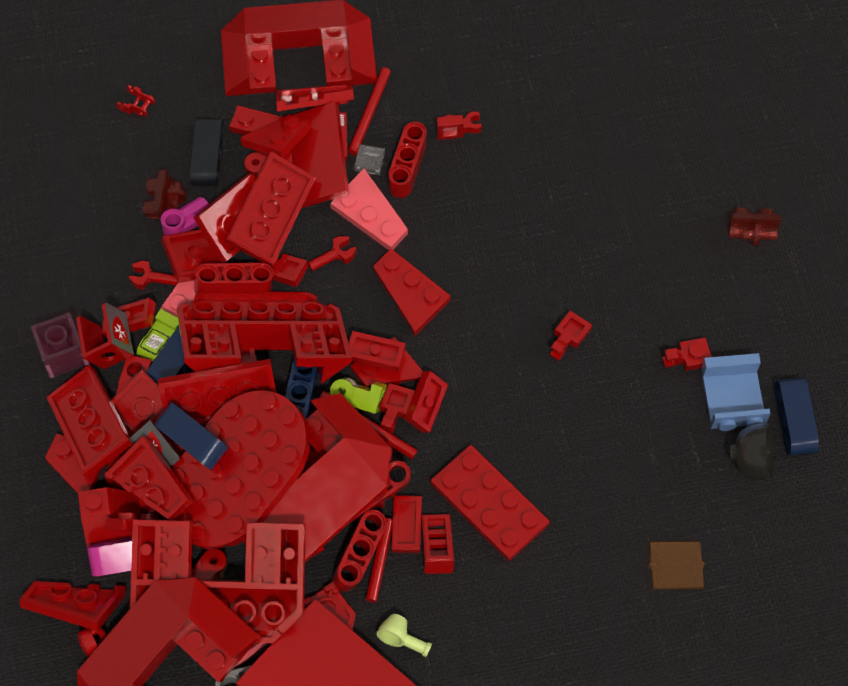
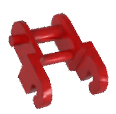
[116,85,155,117]

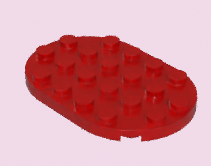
[168,391,310,550]

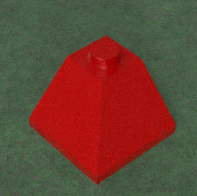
[78,487,142,547]

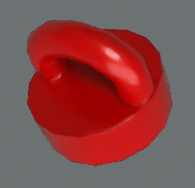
[77,628,107,658]

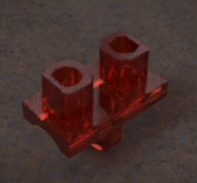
[143,169,187,220]
[729,207,781,246]

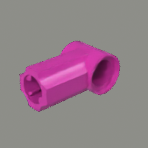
[161,197,209,235]

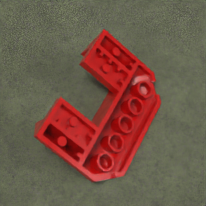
[221,0,377,96]
[177,291,352,384]
[242,393,393,562]
[130,520,306,643]
[77,577,261,686]

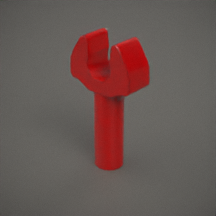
[307,236,356,271]
[129,261,178,290]

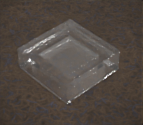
[354,145,385,175]

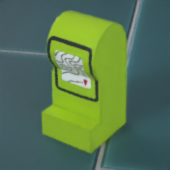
[136,309,179,363]
[330,377,387,414]

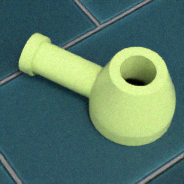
[377,614,432,657]

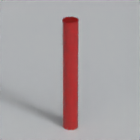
[366,518,393,603]

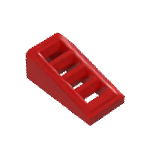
[421,514,454,574]

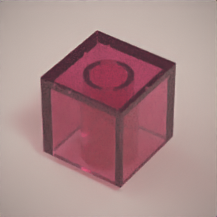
[30,312,89,378]

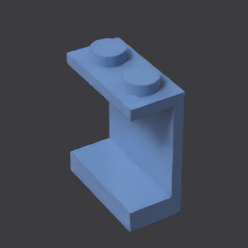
[701,353,770,431]

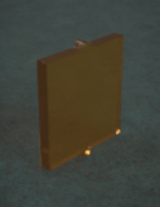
[648,542,705,589]

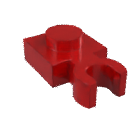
[271,254,309,287]

